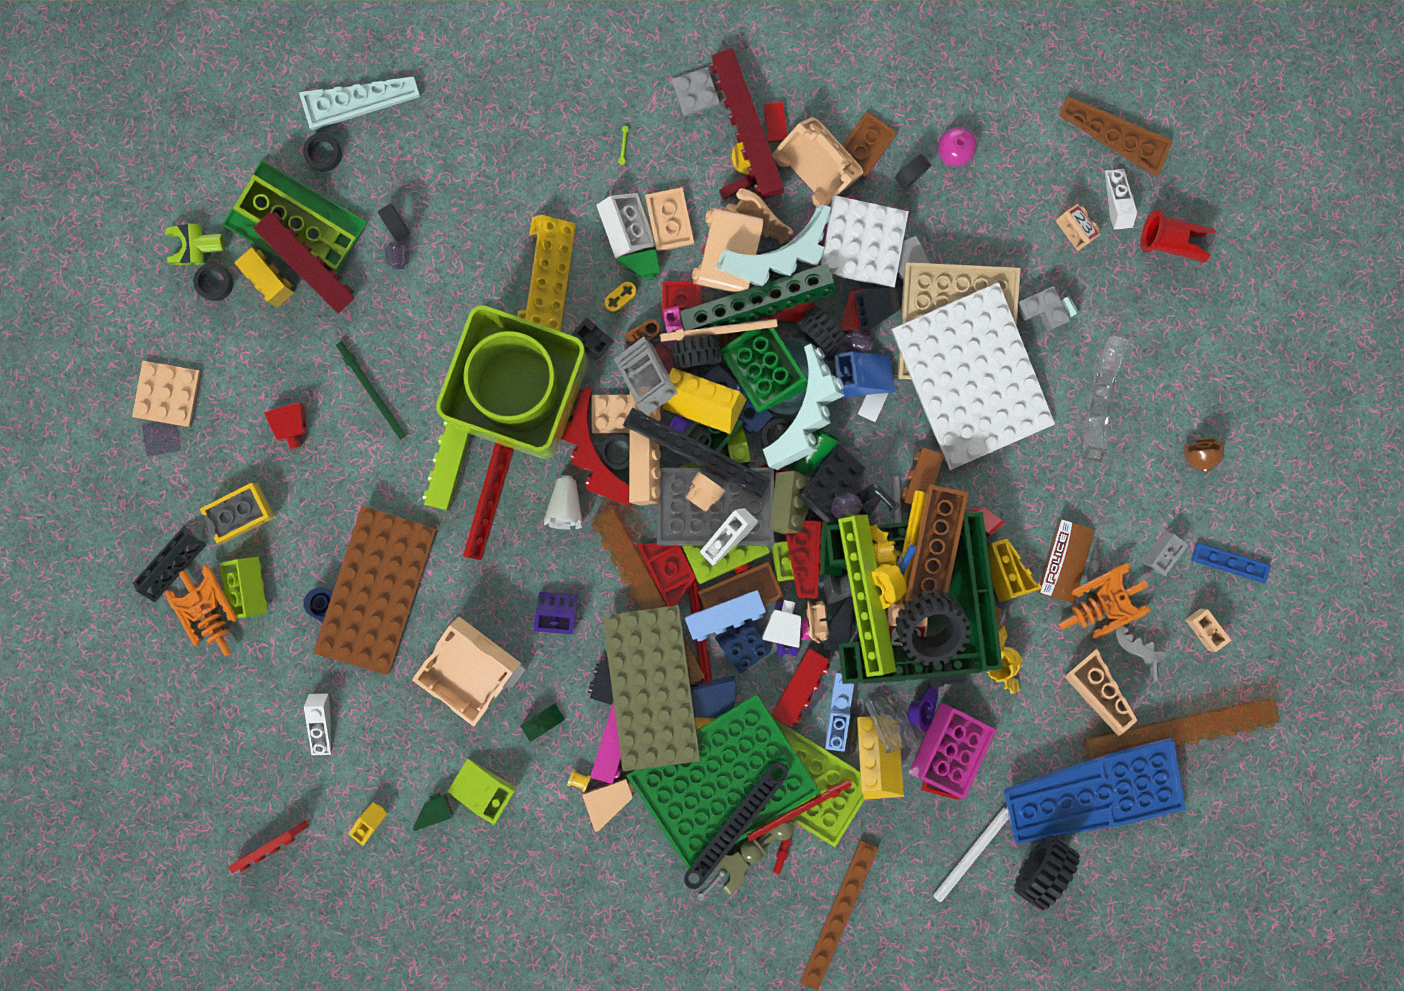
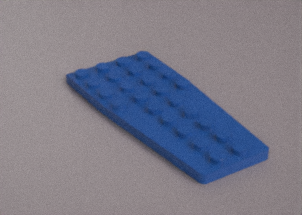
[1004,738,1186,843]

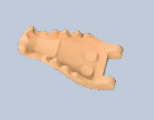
[724,189,794,245]

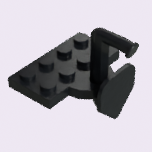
[798,443,899,523]

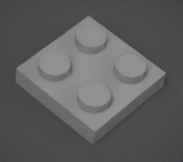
[671,68,720,117]

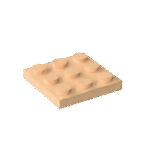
[132,361,201,427]

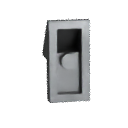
[824,575,852,605]

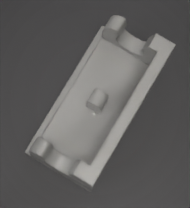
[1142,531,1188,576]

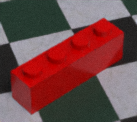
[771,648,830,728]

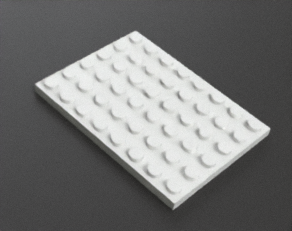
[891,282,1055,470]

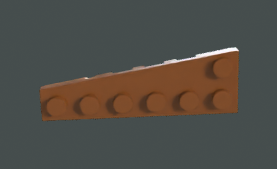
[1059,96,1173,177]

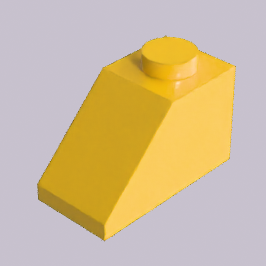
[349,802,388,846]

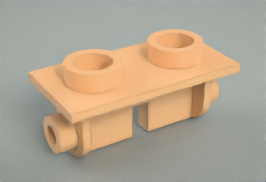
[806,601,829,643]

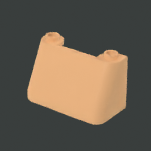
[772,117,863,207]
[692,208,763,294]

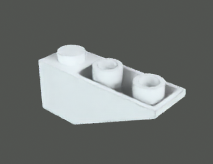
[1105,169,1137,230]
[304,693,331,755]

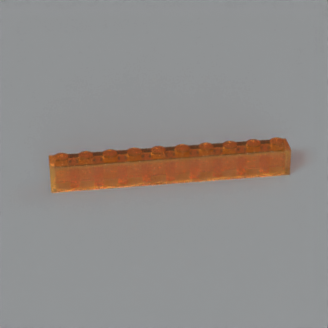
[591,507,706,685]
[1082,698,1281,761]

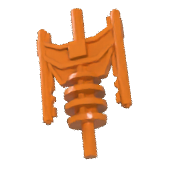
[1058,563,1151,639]
[165,564,238,657]

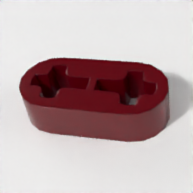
[719,175,755,200]

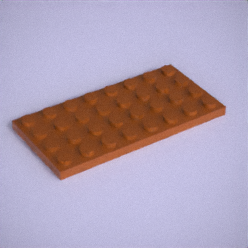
[313,505,436,675]

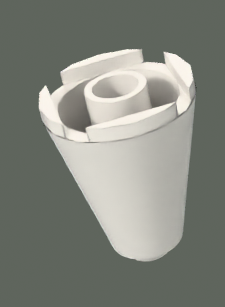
[544,475,582,529]

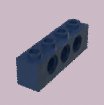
[703,364,773,434]

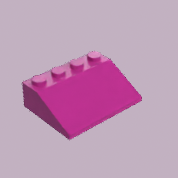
[908,703,996,800]

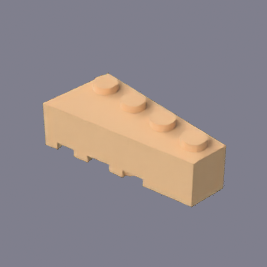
[1065,649,1137,736]

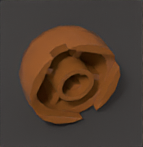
[1183,438,1224,472]

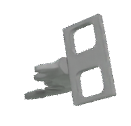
[1116,623,1166,684]

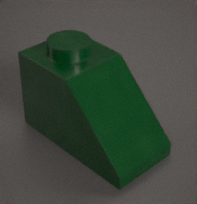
[520,703,565,742]
[413,792,453,831]

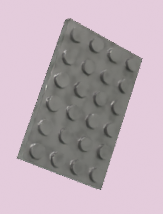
[657,468,774,546]

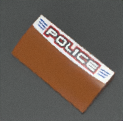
[1037,519,1095,604]

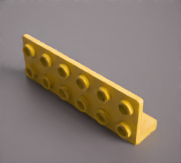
[517,215,576,332]

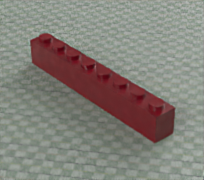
[709,47,784,200]

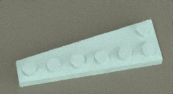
[299,77,421,130]

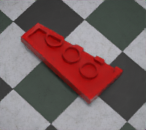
[785,520,821,599]
[228,820,309,873]

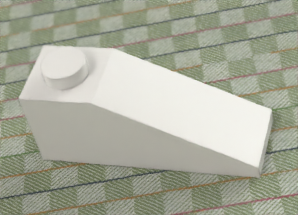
[700,508,758,565]

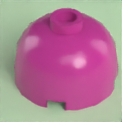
[938,127,977,167]

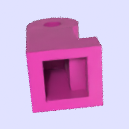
[663,306,687,345]

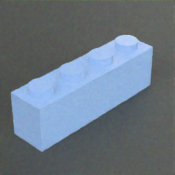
[685,590,766,642]

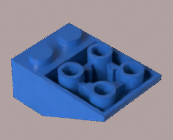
[833,352,895,398]

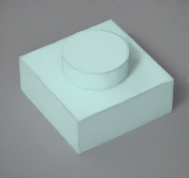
[1061,296,1079,317]

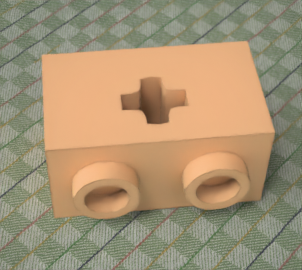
[1185,608,1231,652]

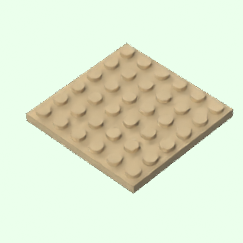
[898,262,1021,379]

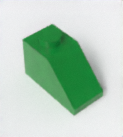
[618,249,660,281]

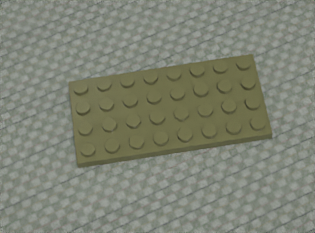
[602,605,701,771]

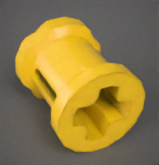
[567,769,591,792]

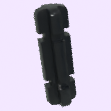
[845,714,860,753]

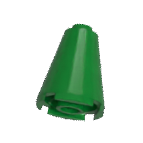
[792,428,839,476]

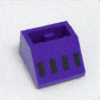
[534,592,578,635]

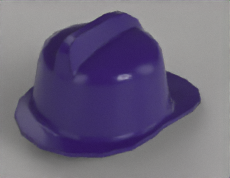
[906,687,938,732]

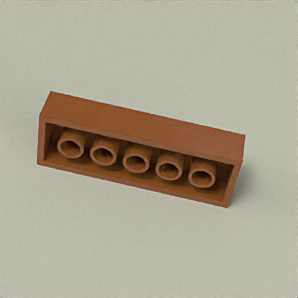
[903,484,969,602]

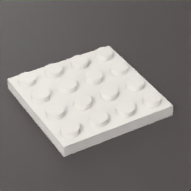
[820,195,909,288]

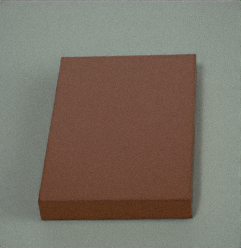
[842,111,898,180]

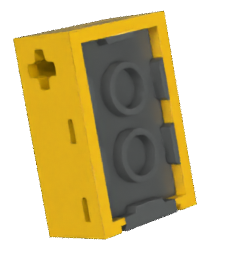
[200,483,275,544]

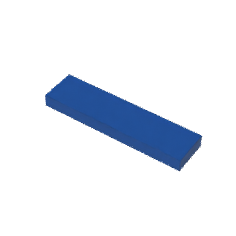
[1191,542,1271,583]

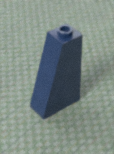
[691,676,736,718]

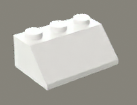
[597,193,656,258]

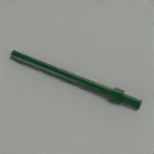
[336,341,406,440]

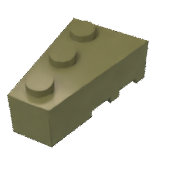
[770,471,811,534]

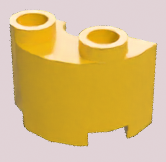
[871,564,907,609]

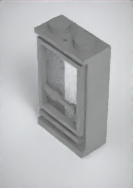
[613,337,678,416]

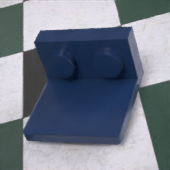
[715,619,771,673]

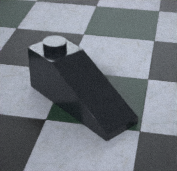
[819,596,853,651]

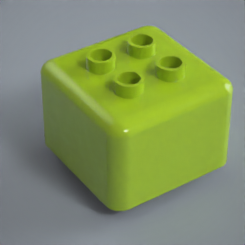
[436,305,588,459]

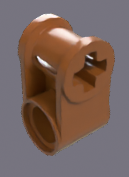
[624,320,661,345]

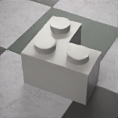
[1017,286,1070,332]

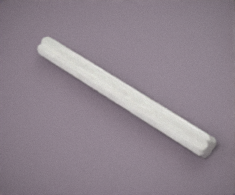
[933,807,1009,902]

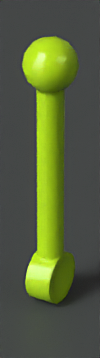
[618,126,629,165]

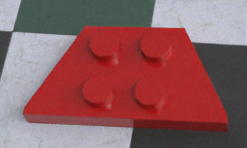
[637,544,696,607]

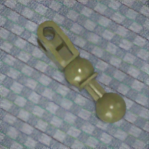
[714,820,794,895]

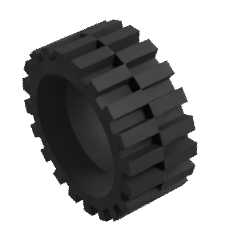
[895,590,971,666]
[1014,835,1080,911]

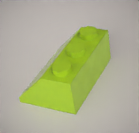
[219,557,267,620]

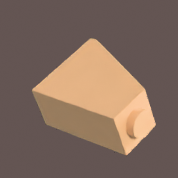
[582,777,635,832]

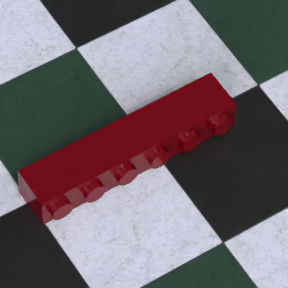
[253,211,355,314]

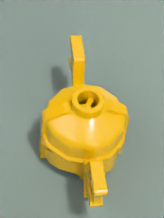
[870,524,900,590]
[987,626,1023,694]

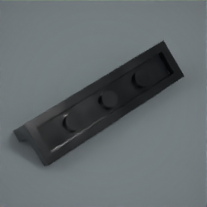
[133,526,206,602]

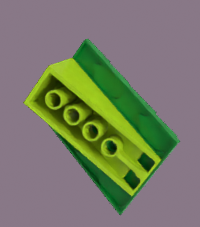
[222,160,367,273]

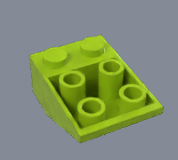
[447,758,517,825]

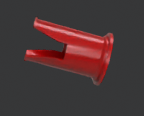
[1140,209,1216,263]

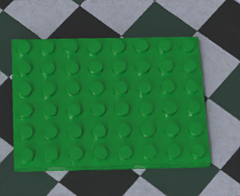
[626,693,820,869]

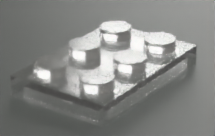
[864,689,918,754]

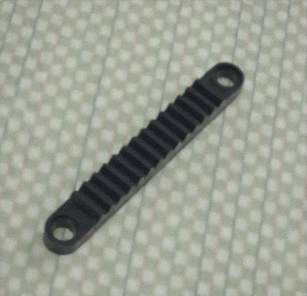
[684,762,788,889]

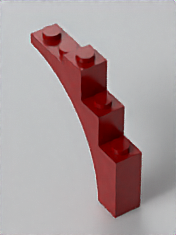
[561,387,632,507]

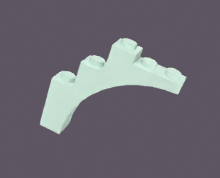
[715,205,831,286]
[763,344,844,470]

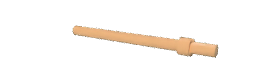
[660,319,777,342]

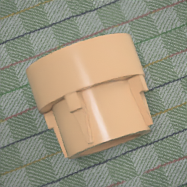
[685,472,725,512]

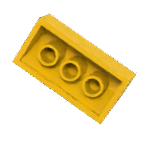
[663,368,746,434]
[857,716,904,800]

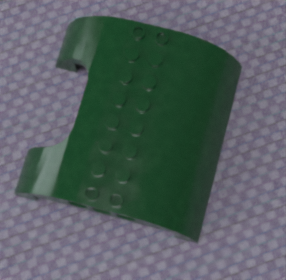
[826,511,1003,684]

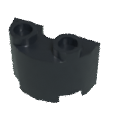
[572,317,615,361]

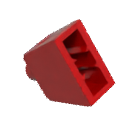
[264,402,307,450]

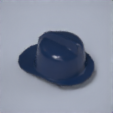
[303,587,333,622]

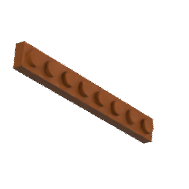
[800,839,879,991]

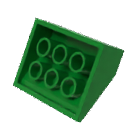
[720,318,808,413]

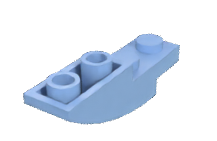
[825,671,854,752]

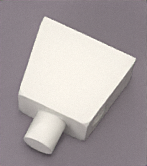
[762,600,801,648]

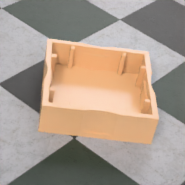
[412,617,521,726]

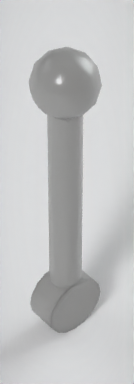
[697,869,727,901]

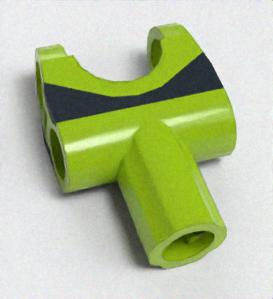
[165,224,225,266]

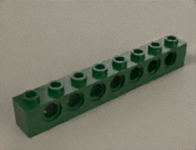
[680,263,837,331]

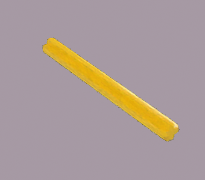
[894,491,925,605]

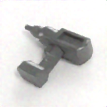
[1087,544,1124,592]

